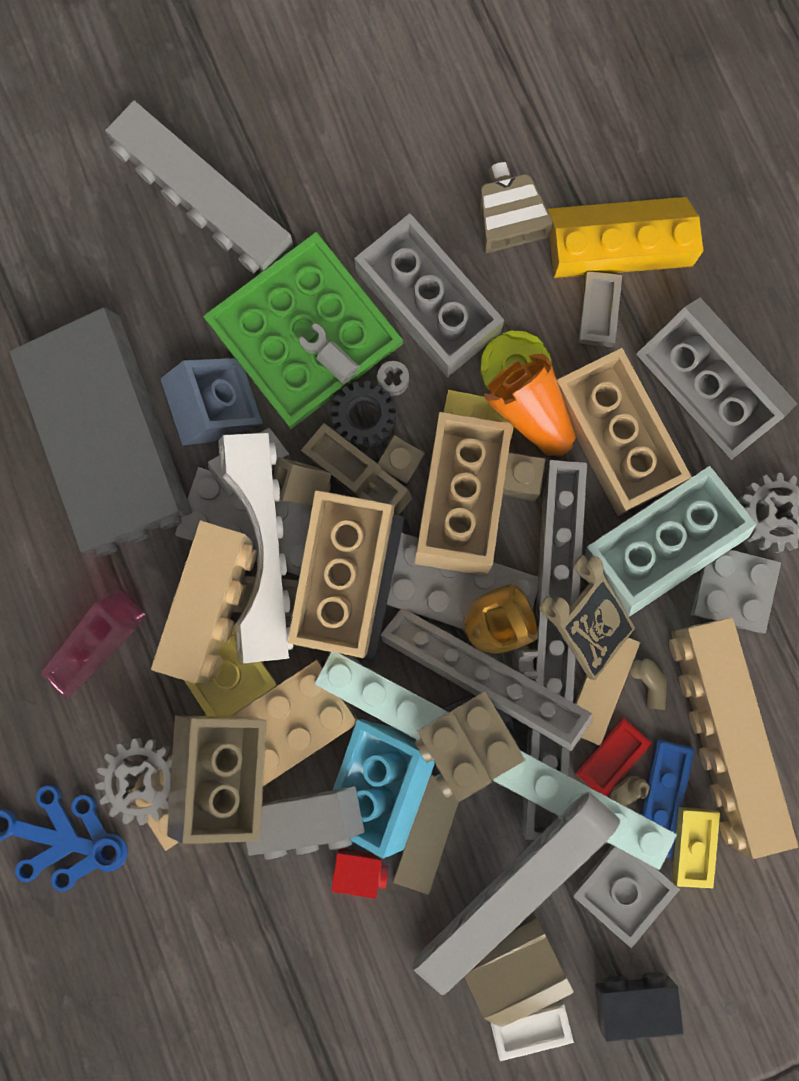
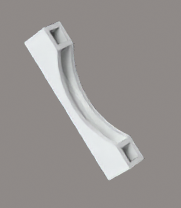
[218,433,293,663]

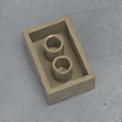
[167,715,267,844]

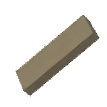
[393,774,459,895]

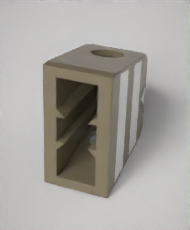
[479,162,553,254]

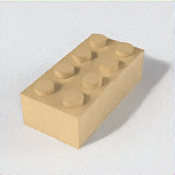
[557,348,692,516]
[414,412,512,576]
[288,491,395,658]
[151,520,257,684]

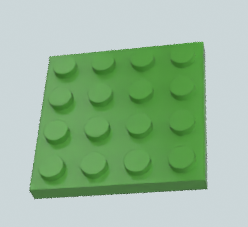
[203,232,403,429]

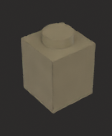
[502,453,545,501]
[273,457,331,507]

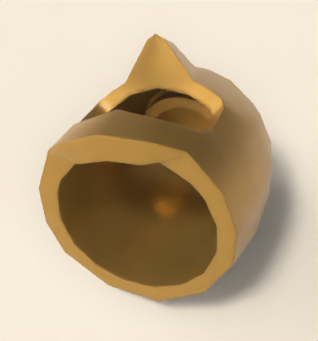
[463,584,538,654]

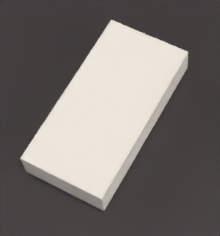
[490,1001,574,1061]

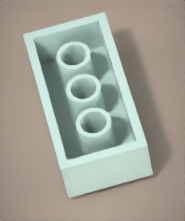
[586,466,756,617]

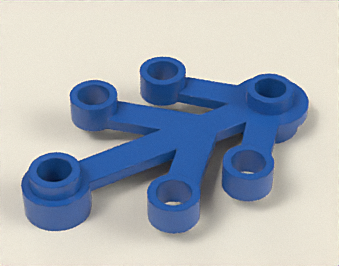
[0,785,128,892]

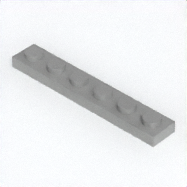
[381,609,592,751]

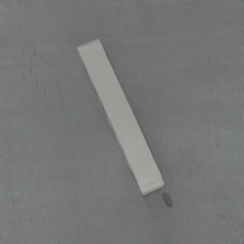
[412,792,620,995]

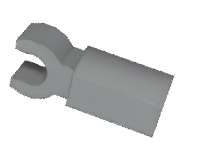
[299,323,360,384]

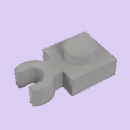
[503,646,539,679]

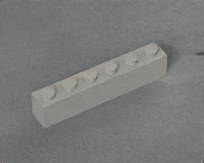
[105,101,294,273]

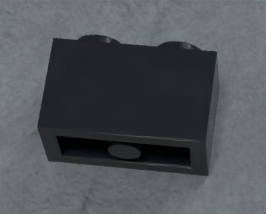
[595,972,684,1042]

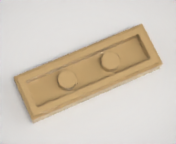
[575,638,640,745]

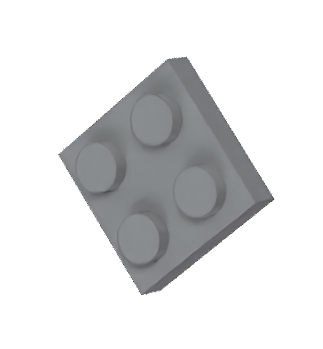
[691,550,781,634]
[571,845,680,948]

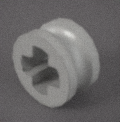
[377,361,409,396]

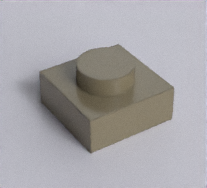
[377,436,425,486]

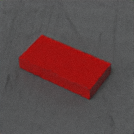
[574,718,652,796]

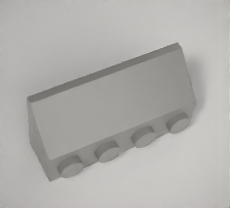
[636,297,798,460]

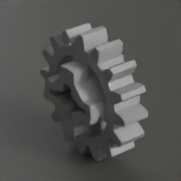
[739,473,799,553]
[95,738,172,825]

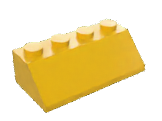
[547,197,703,278]

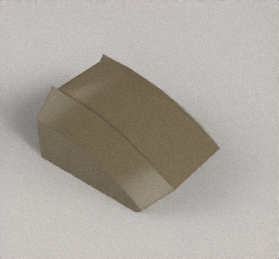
[464,918,574,1027]

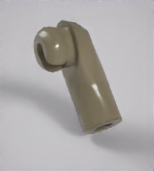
[630,658,667,710]
[609,776,649,807]

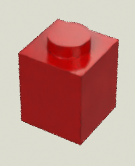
[331,848,389,899]

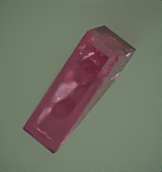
[41,590,146,699]

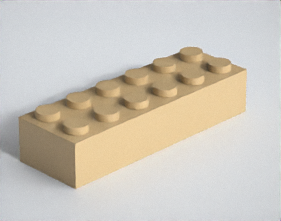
[669,617,798,859]
[132,660,358,851]

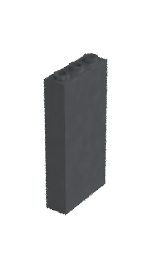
[9,307,192,557]

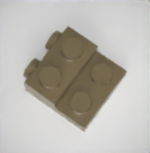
[415,691,525,802]

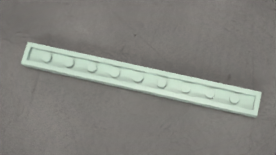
[315,652,677,870]

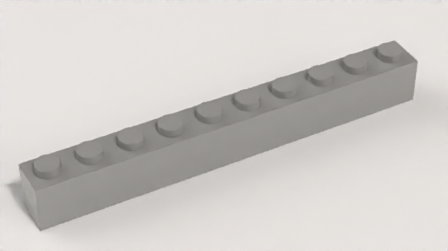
[521,460,587,840]

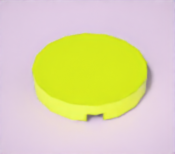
[480,330,551,392]

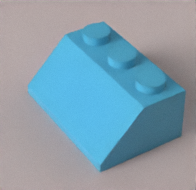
[333,719,435,858]

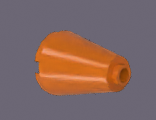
[484,353,576,457]

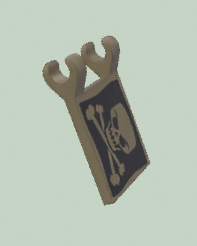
[539,555,635,680]

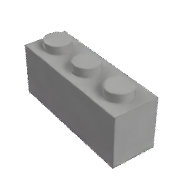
[246,786,365,860]

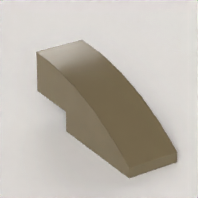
[301,423,413,515]

